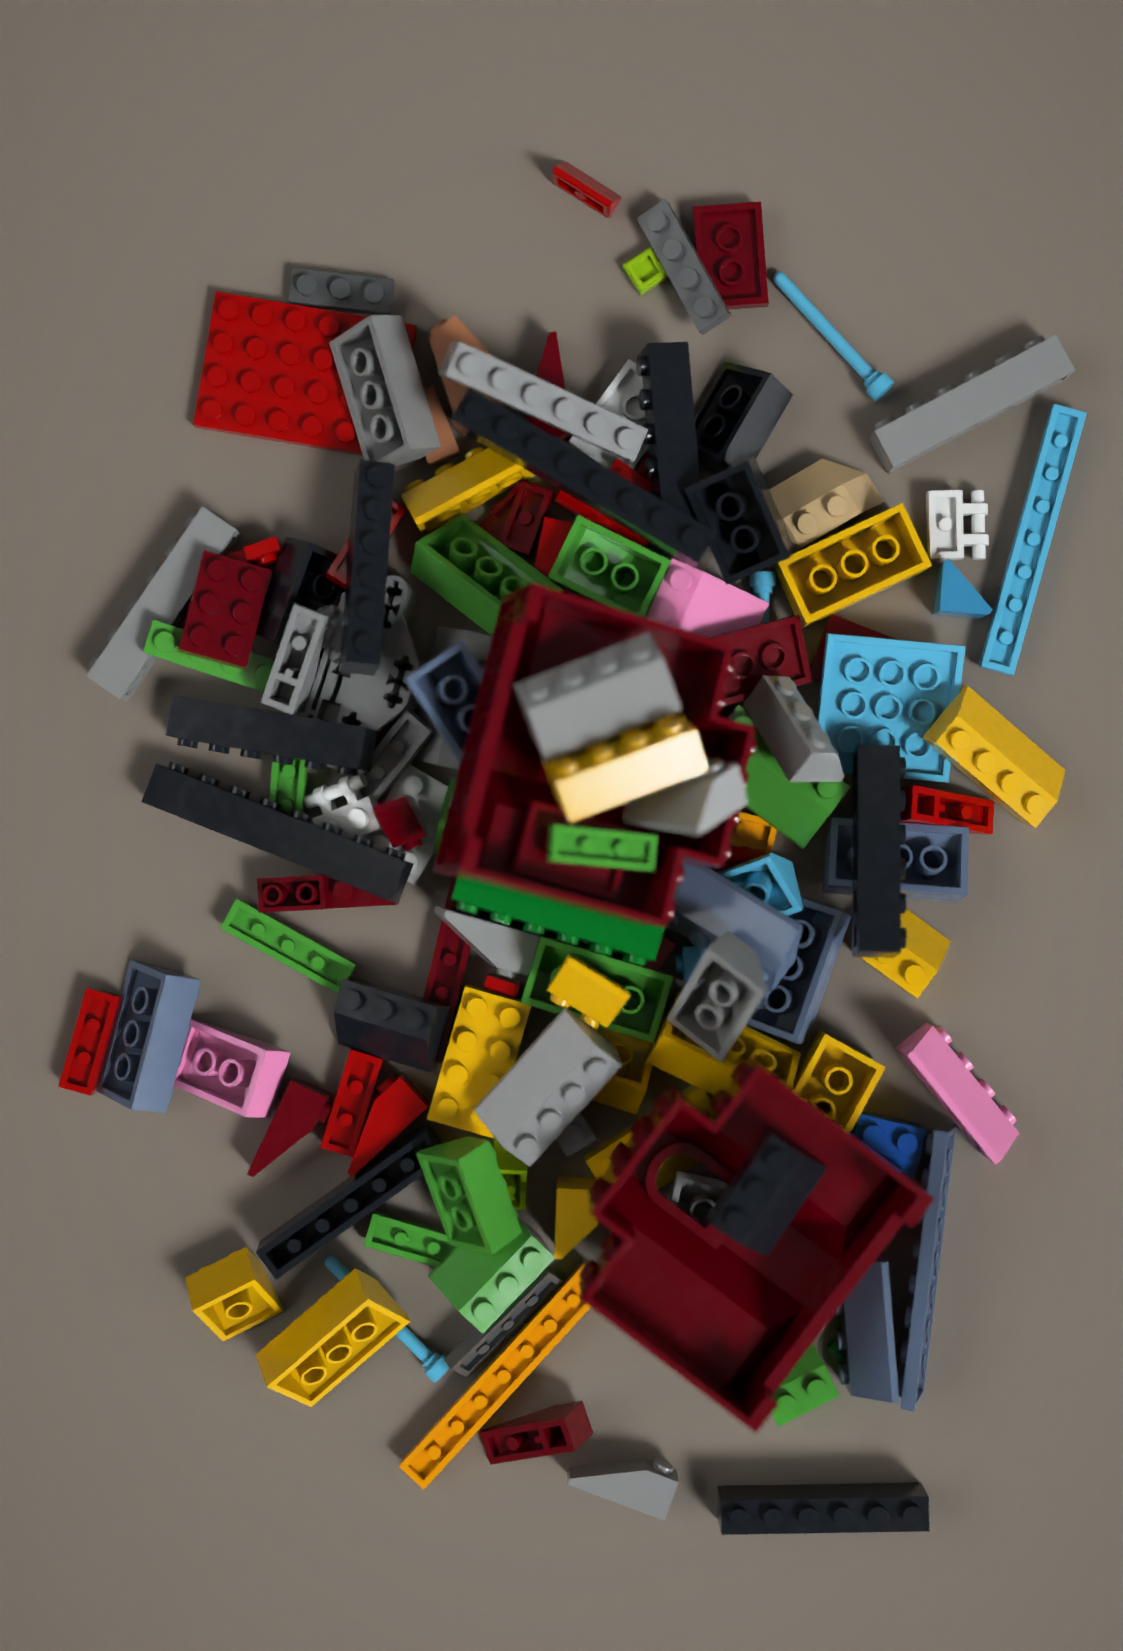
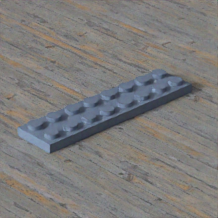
[898,1124,957,1412]

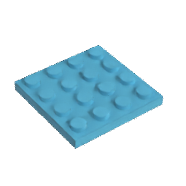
[817,633,966,783]

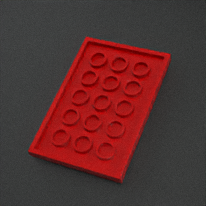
[193,291,418,456]

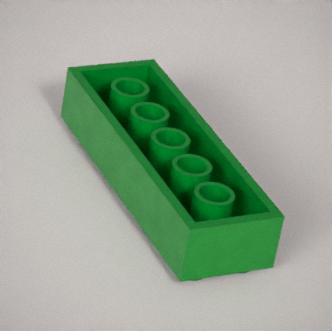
[451,878,665,966]

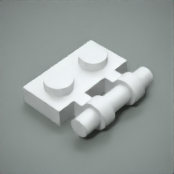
[926,490,989,561]
[304,773,382,839]

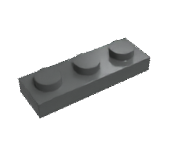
[288,268,395,315]

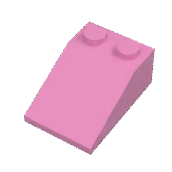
[646,558,769,637]
[173,1019,291,1118]

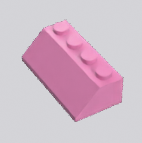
[895,1023,1019,1165]

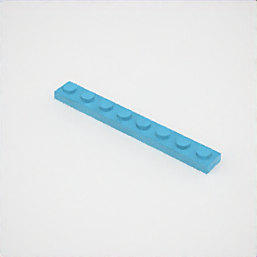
[978,404,1087,676]

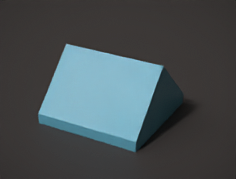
[716,852,803,916]

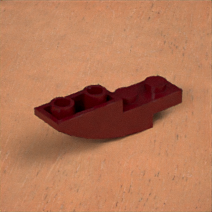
[257,875,399,913]

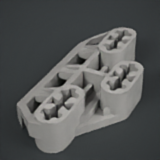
[303,574,425,769]

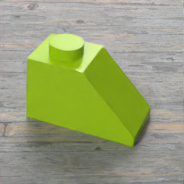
[494,1137,528,1210]

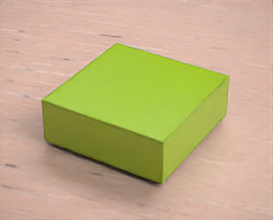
[622,246,669,296]

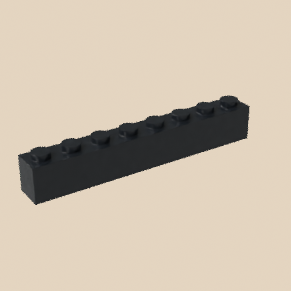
[451,388,716,568]
[141,761,414,902]

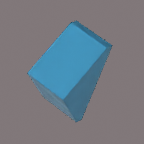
[933,558,993,619]

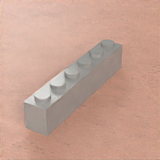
[869,335,1076,473]
[438,341,648,462]
[86,506,242,702]

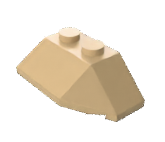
[765,458,884,571]

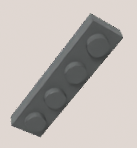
[637,199,732,335]
[444,1266,565,1378]

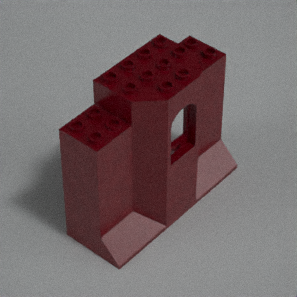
[433,582,756,927]
[579,1056,934,1433]

